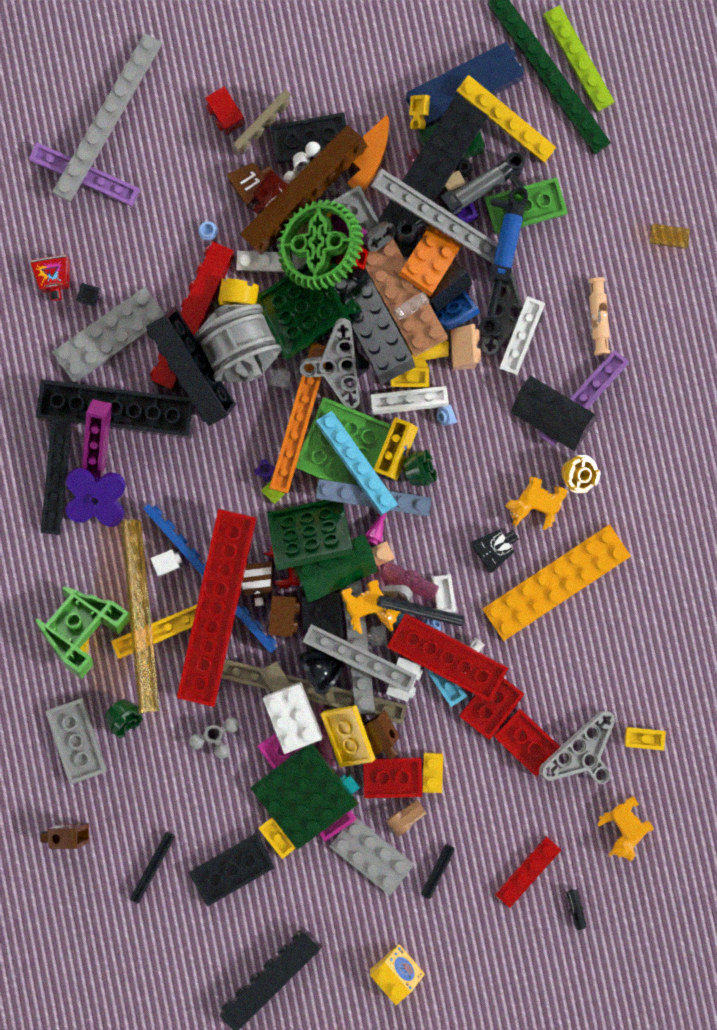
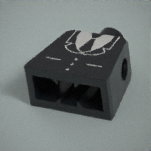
[470,530,519,573]

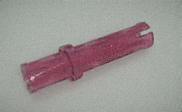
[319,708,335,767]

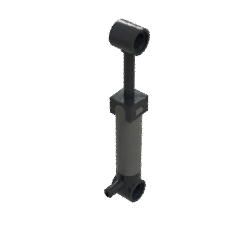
[396,152,525,245]

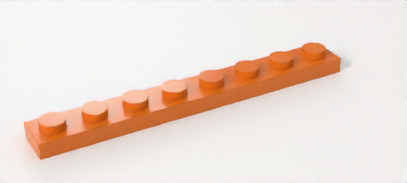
[269,343,326,494]

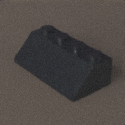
[511,375,596,452]

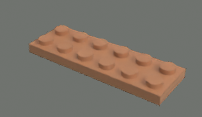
[365,239,448,357]

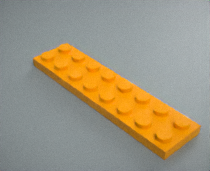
[482,524,631,641]

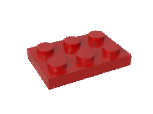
[459,678,525,740]
[494,708,560,777]
[363,757,422,798]

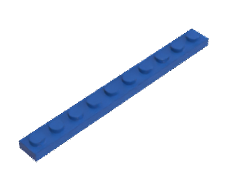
[143,504,277,653]

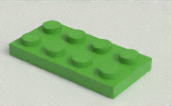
[484,177,568,235]

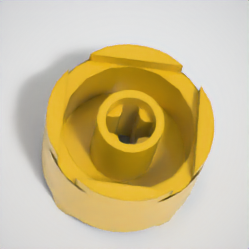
[218,278,259,306]

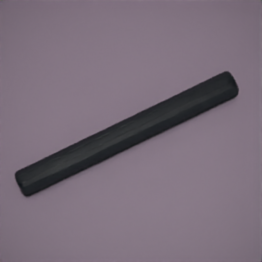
[376,595,465,626]

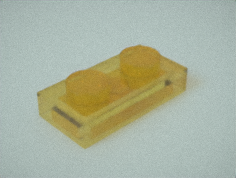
[649,224,690,249]

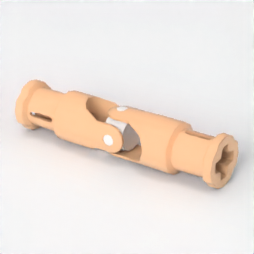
[588,277,611,356]

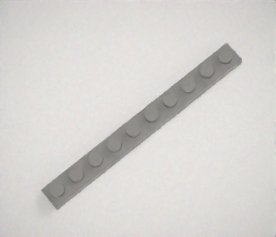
[52,33,162,203]

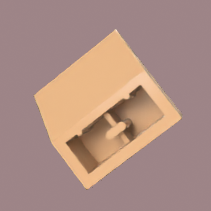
[450,324,481,370]

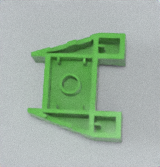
[35,586,130,680]

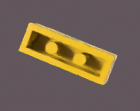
[374,417,418,481]

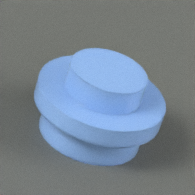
[199,221,218,241]

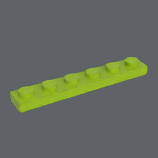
[543,5,615,113]

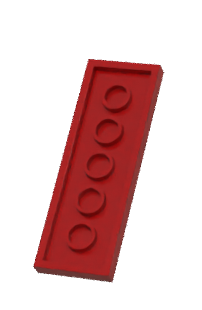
[387,613,509,702]

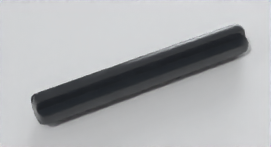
[130,831,175,904]

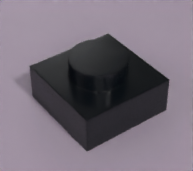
[76,283,101,307]

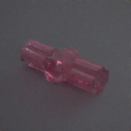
[380,561,439,602]

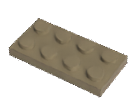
[231,89,291,156]

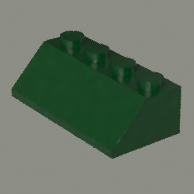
[292,534,378,603]

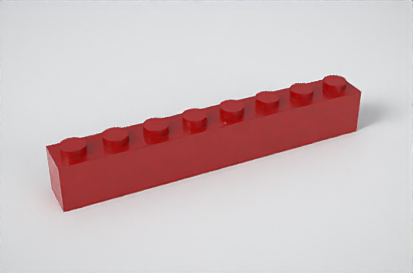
[150,241,235,392]

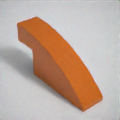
[347,115,389,192]

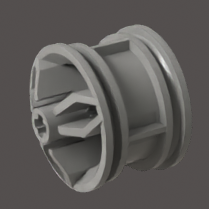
[194,304,282,382]

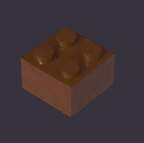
[269,596,300,637]

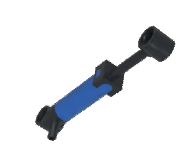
[478,186,528,338]

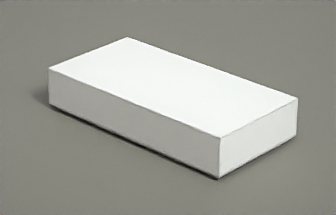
[432,574,456,613]

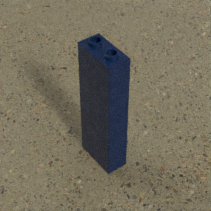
[405,41,525,128]

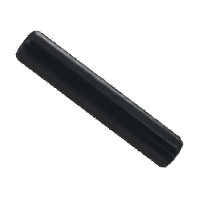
[421,844,455,899]

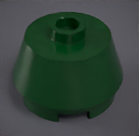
[404,450,437,486]
[105,699,144,738]

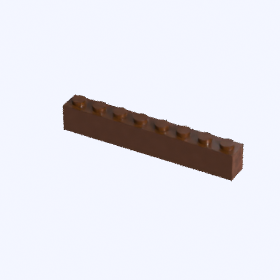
[240,125,368,255]

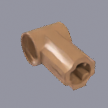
[386,799,427,837]

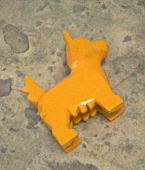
[505,476,568,530]
[340,580,402,634]
[597,796,654,862]

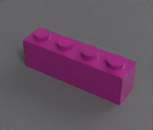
[82,400,112,478]

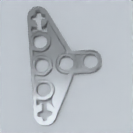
[300,318,360,409]
[539,711,615,784]

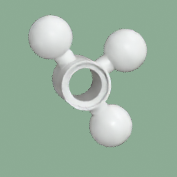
[283,142,321,185]

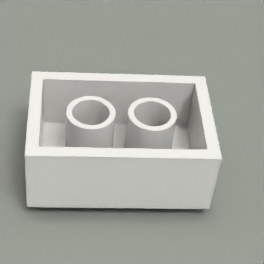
[263,682,322,754]

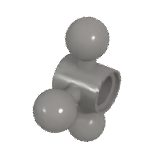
[189,717,239,759]

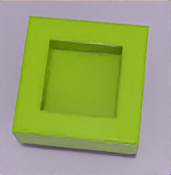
[261,480,285,504]

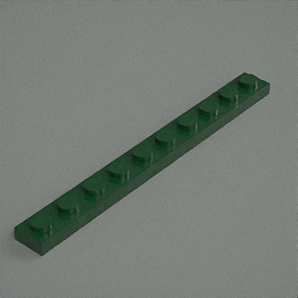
[487,0,611,155]

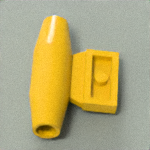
[391,337,449,387]

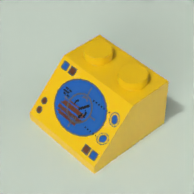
[370,944,425,1005]

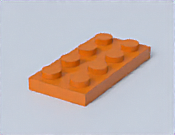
[398,225,462,296]

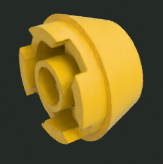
[561,455,600,493]

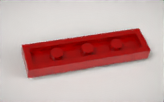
[495,836,561,908]

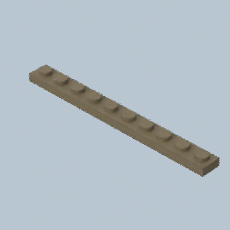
[222,659,407,724]

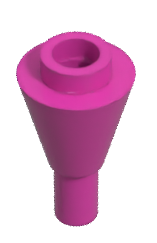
[365,513,387,546]

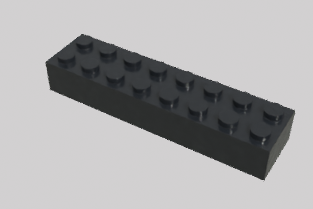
[36,379,196,439]

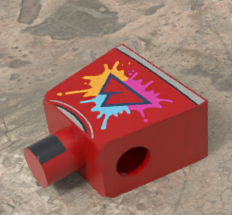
[30,254,70,301]

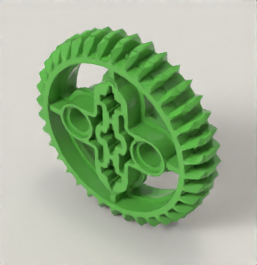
[277,199,364,290]

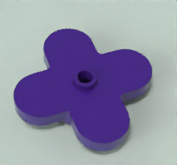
[66,468,126,527]

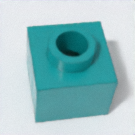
[340,774,360,794]

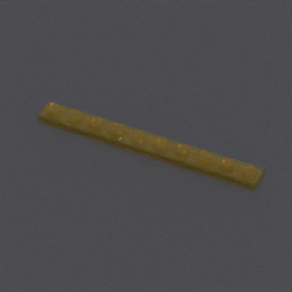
[120,520,160,713]

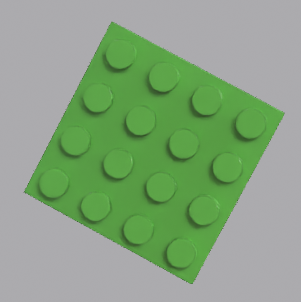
[296,397,391,486]

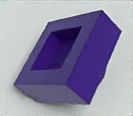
[456,203,478,223]

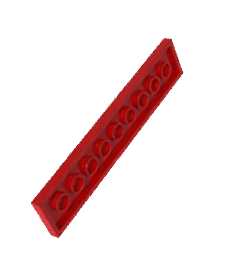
[176,509,257,707]

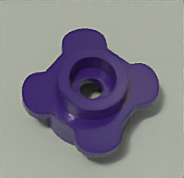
[254,459,276,482]

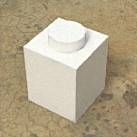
[151,549,183,576]

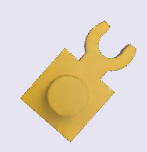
[409,95,430,130]

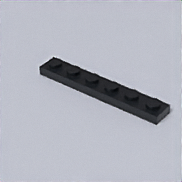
[41,418,73,535]

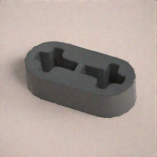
[363,221,397,251]

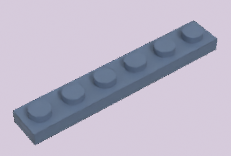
[315,479,431,517]

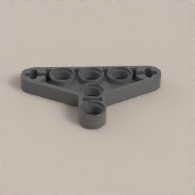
[481,271,543,356]

